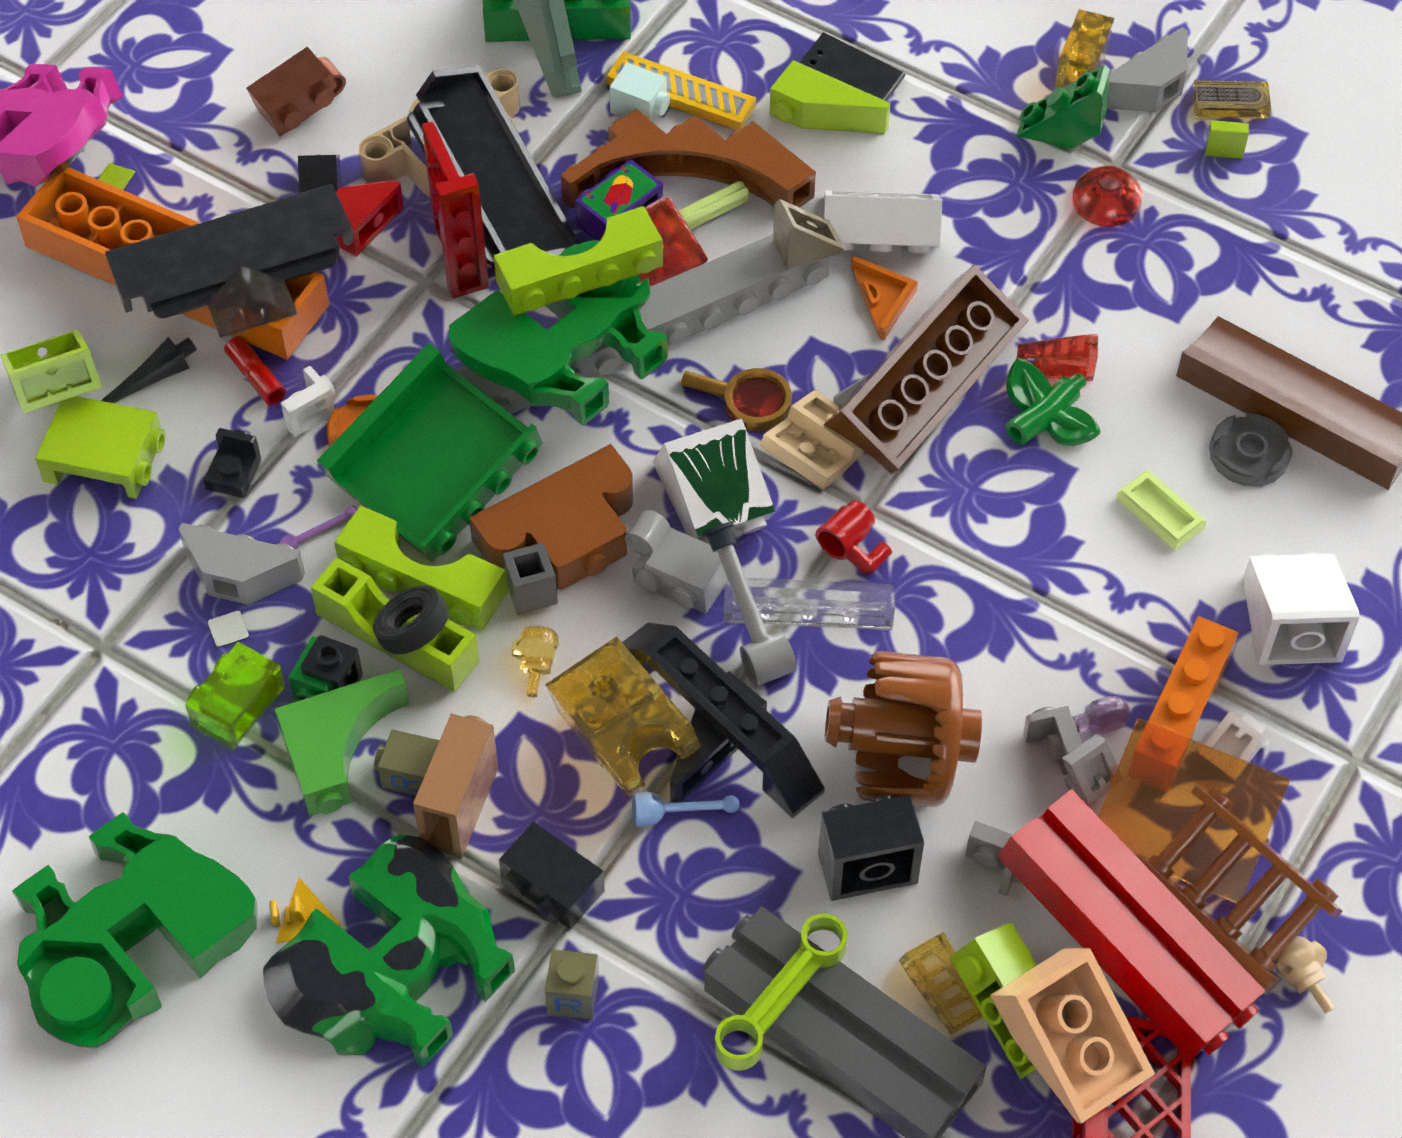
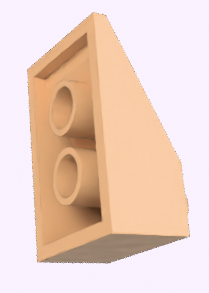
[991,948,1155,1123]

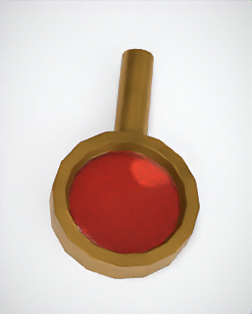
[681,368,792,432]

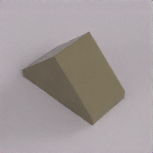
[773,199,844,269]

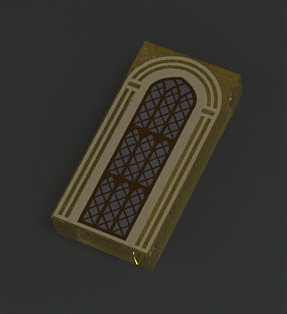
[1192,80,1271,118]

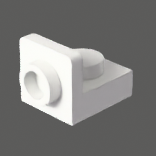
[281,366,336,437]
[1198,711,1269,780]

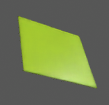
[98,163,136,190]

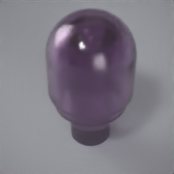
[1072,696,1130,734]

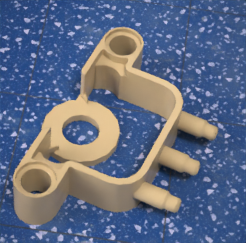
[359,69,520,198]

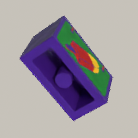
[575,160,663,241]

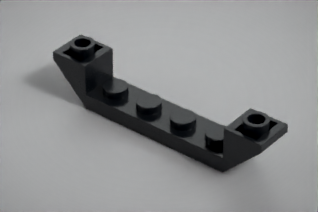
[616,622,825,819]

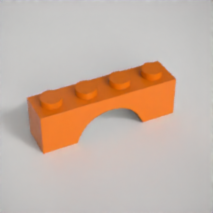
[1128,616,1239,793]

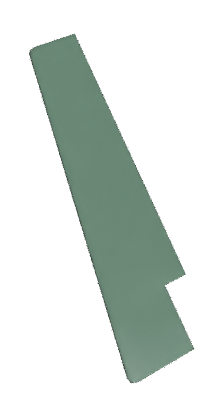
[514,0,582,97]

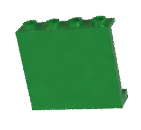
[317,343,543,563]

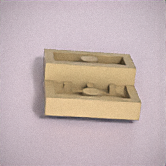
[760,390,865,490]

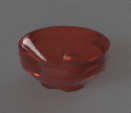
[1072,165,1142,227]

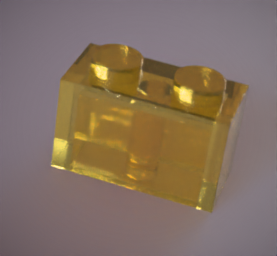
[1054,9,1114,90]

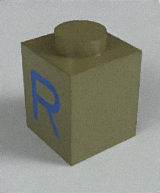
[374,729,440,796]
[545,949,599,1020]

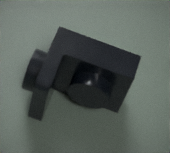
[203,428,261,498]
[301,635,363,690]

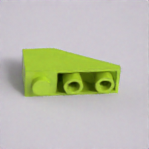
[949,922,1037,1079]

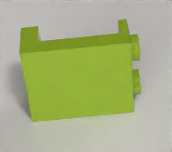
[35,396,165,499]

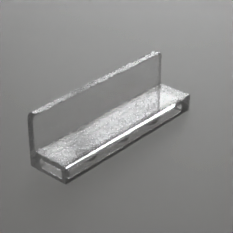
[724,577,895,630]

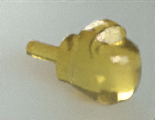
[512,626,559,698]

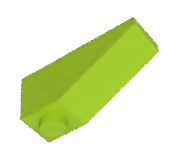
[769,60,891,134]

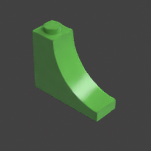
[275,669,409,816]

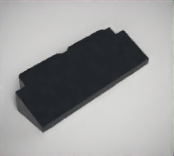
[406,65,580,272]
[105,184,353,319]

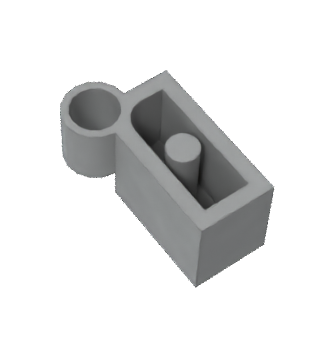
[625,510,728,614]

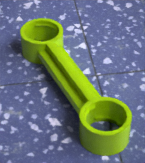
[715,913,848,1071]

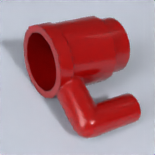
[815,500,892,575]

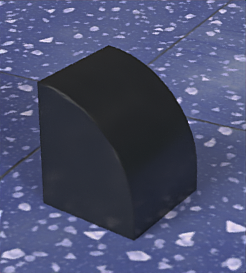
[298,155,341,194]

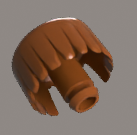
[825,651,982,807]

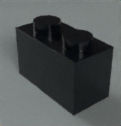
[499,821,605,930]

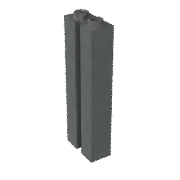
[703,906,987,1138]

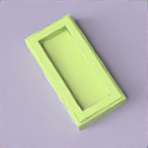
[1117,469,1206,551]

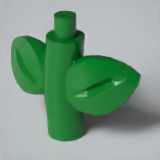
[1005,358,1101,446]

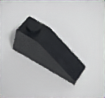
[670,671,767,803]

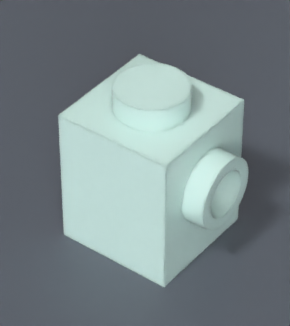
[609,63,670,123]

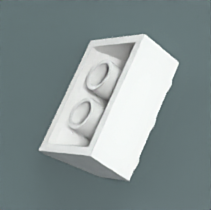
[823,190,942,253]

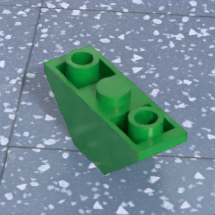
[1016,64,1110,148]

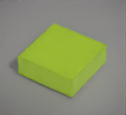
[1205,120,1249,159]

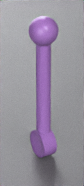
[280,505,358,550]

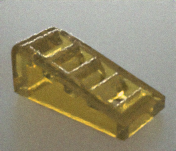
[899,932,983,1035]

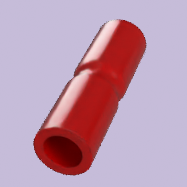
[224,336,286,406]

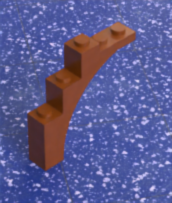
[560,109,816,208]

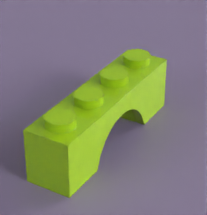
[494,206,663,316]
[334,505,508,630]
[311,557,480,693]

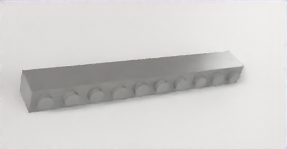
[457,234,830,414]

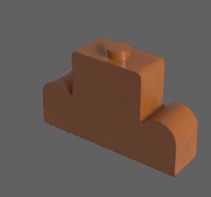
[469,444,633,590]

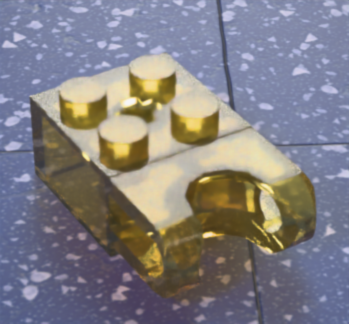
[545,636,701,797]

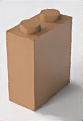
[413,713,499,858]

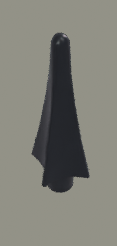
[101,336,197,403]

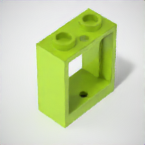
[0,329,102,414]

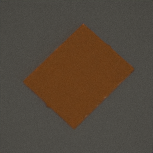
[1098,718,1290,904]

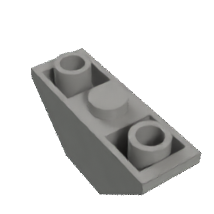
[1108,27,1188,112]
[179,523,305,605]

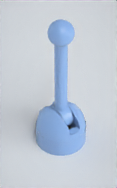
[632,791,739,827]

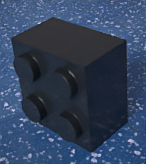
[818,794,924,901]

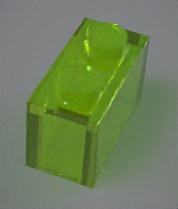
[185,642,285,750]

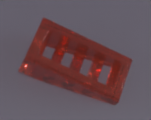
[1015,334,1098,381]

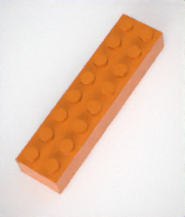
[16,167,329,360]

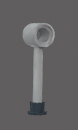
[701,521,797,687]

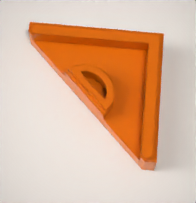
[851,255,918,340]

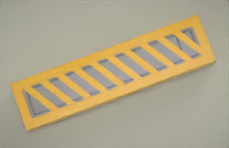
[607,51,756,130]

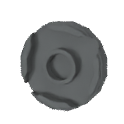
[1209,413,1292,486]

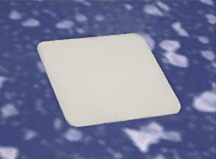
[208,611,249,647]

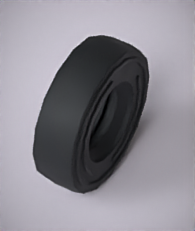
[373,586,449,655]

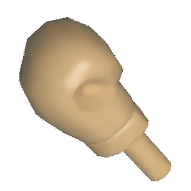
[1275,936,1335,1014]

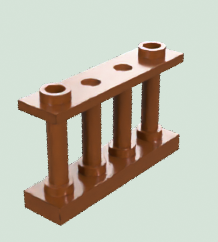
[1135,785,1343,993]

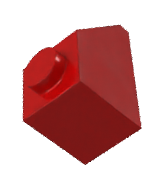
[335,180,404,257]

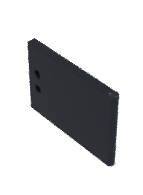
[799,32,906,101]

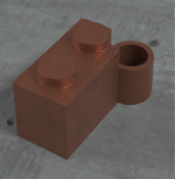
[246,46,346,137]

